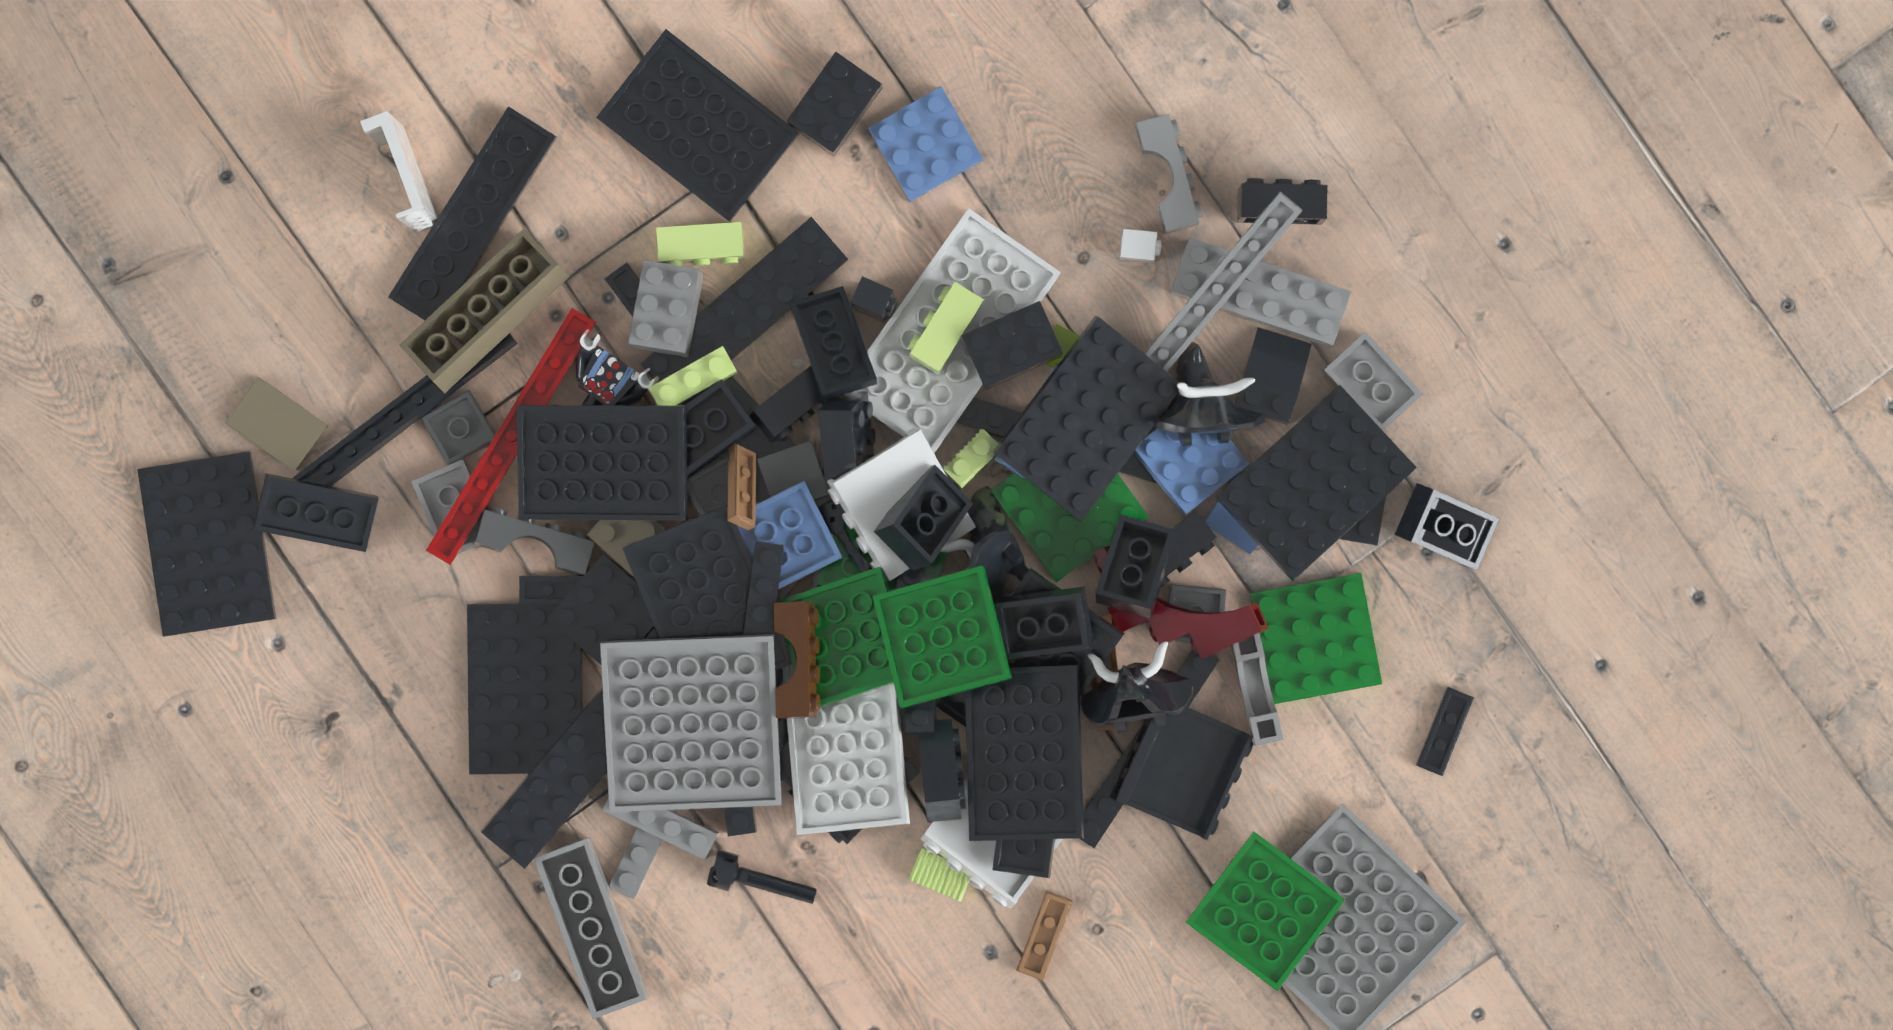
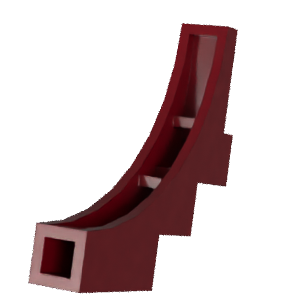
[1094,546,1269,659]

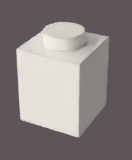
[1119,229,1162,263]

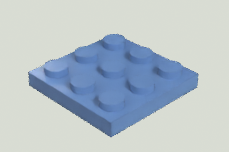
[868,86,983,202]
[1133,429,1250,516]
[737,481,843,590]

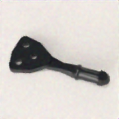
[818,500,872,573]

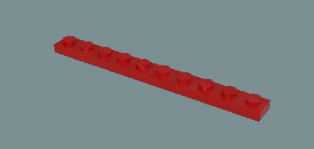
[426,308,596,566]

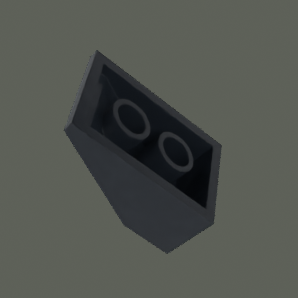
[1234,327,1312,425]
[874,465,973,571]
[1394,483,1499,570]

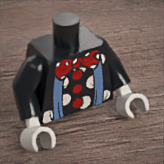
[576,329,659,405]

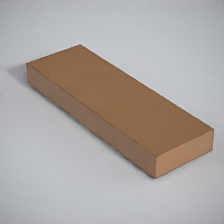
[727,443,756,531]
[1016,891,1073,981]

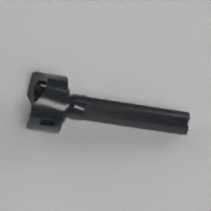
[707,850,817,904]

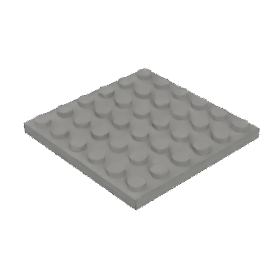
[600,634,782,812]
[1284,804,1466,1030]

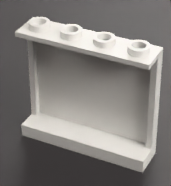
[360,111,438,232]
[827,428,976,581]
[920,778,1063,909]

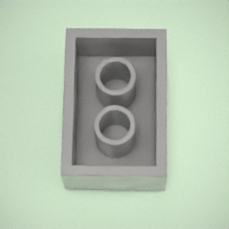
[628,260,704,358]

